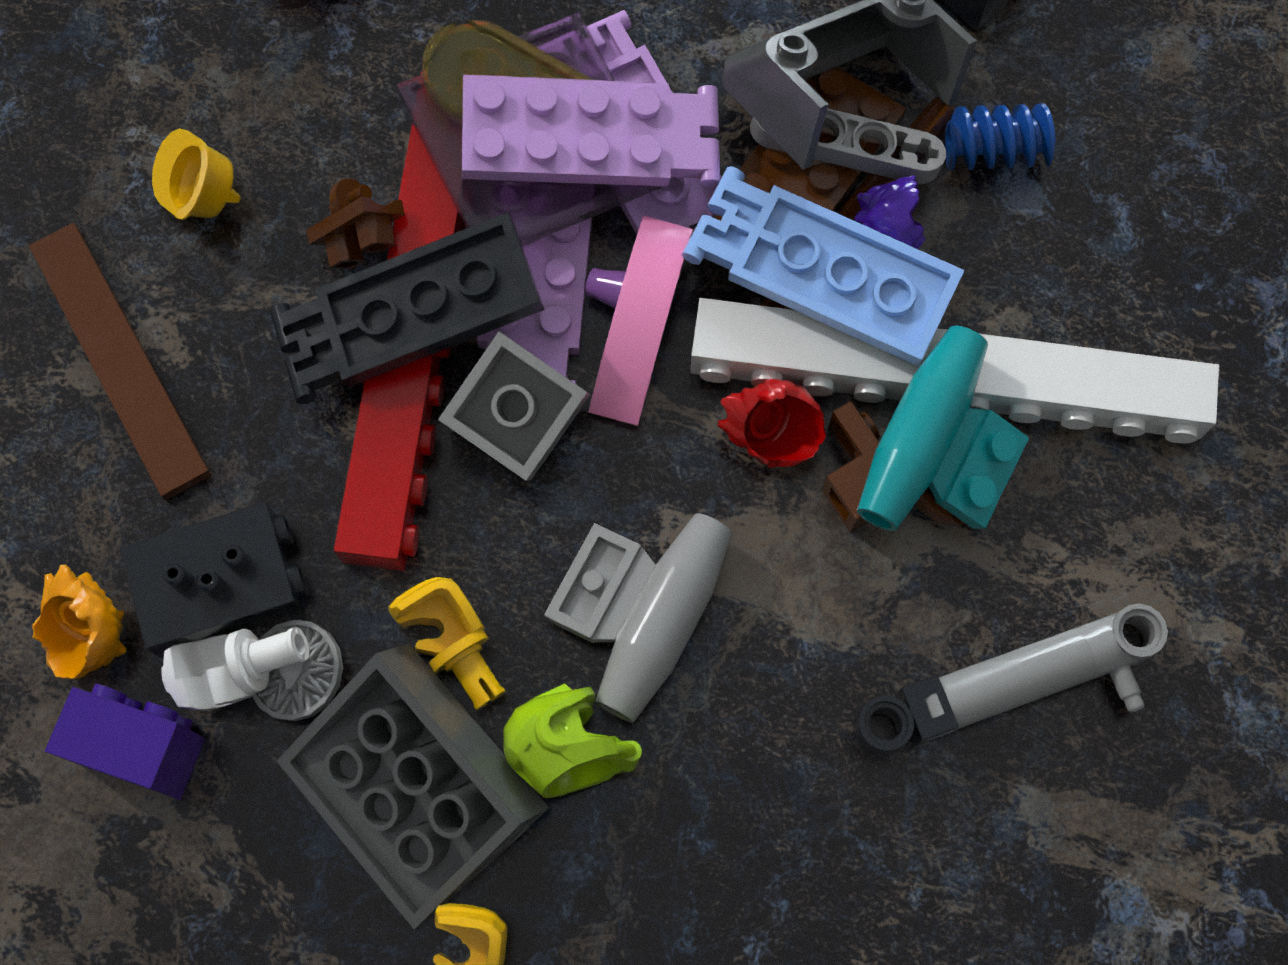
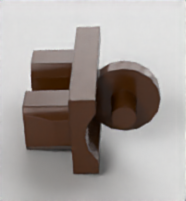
[306,178,405,269]

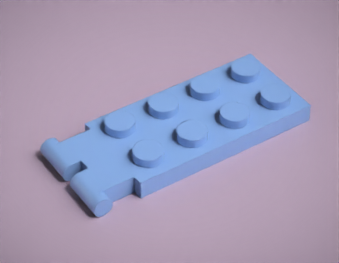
[682,167,965,367]

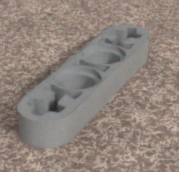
[750,108,946,184]

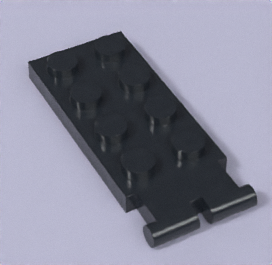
[270,212,545,404]

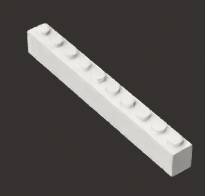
[690,298,1219,443]

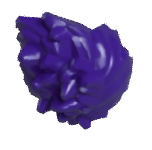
[854,175,925,249]

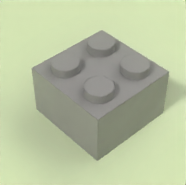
[438,331,591,481]

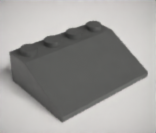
[276,643,549,930]

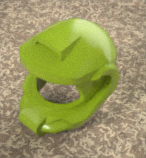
[503,684,642,798]

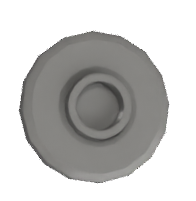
[252,620,343,721]

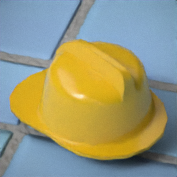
[152,128,241,220]

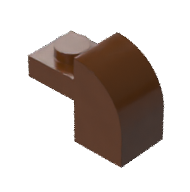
[822,401,880,533]

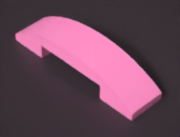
[588,215,693,426]

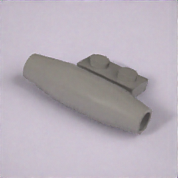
[544,513,732,723]

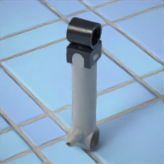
[852,603,1168,758]

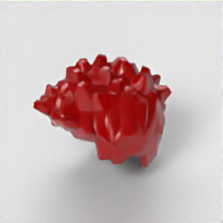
[717,379,827,468]

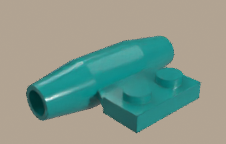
[857,325,1029,531]

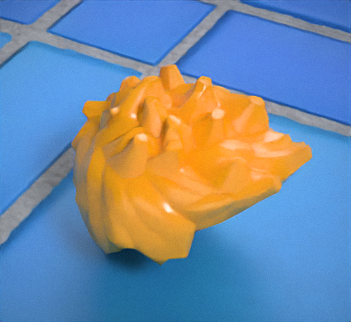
[32,565,126,680]

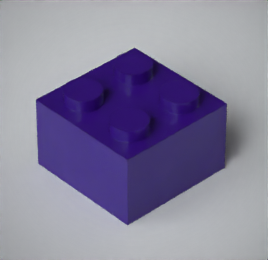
[44,683,206,800]

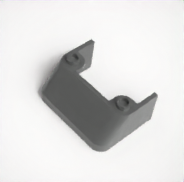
[721,0,977,170]

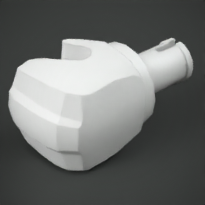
[161,627,309,711]

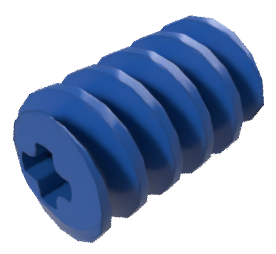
[945,103,1056,171]

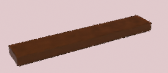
[28,222,212,501]

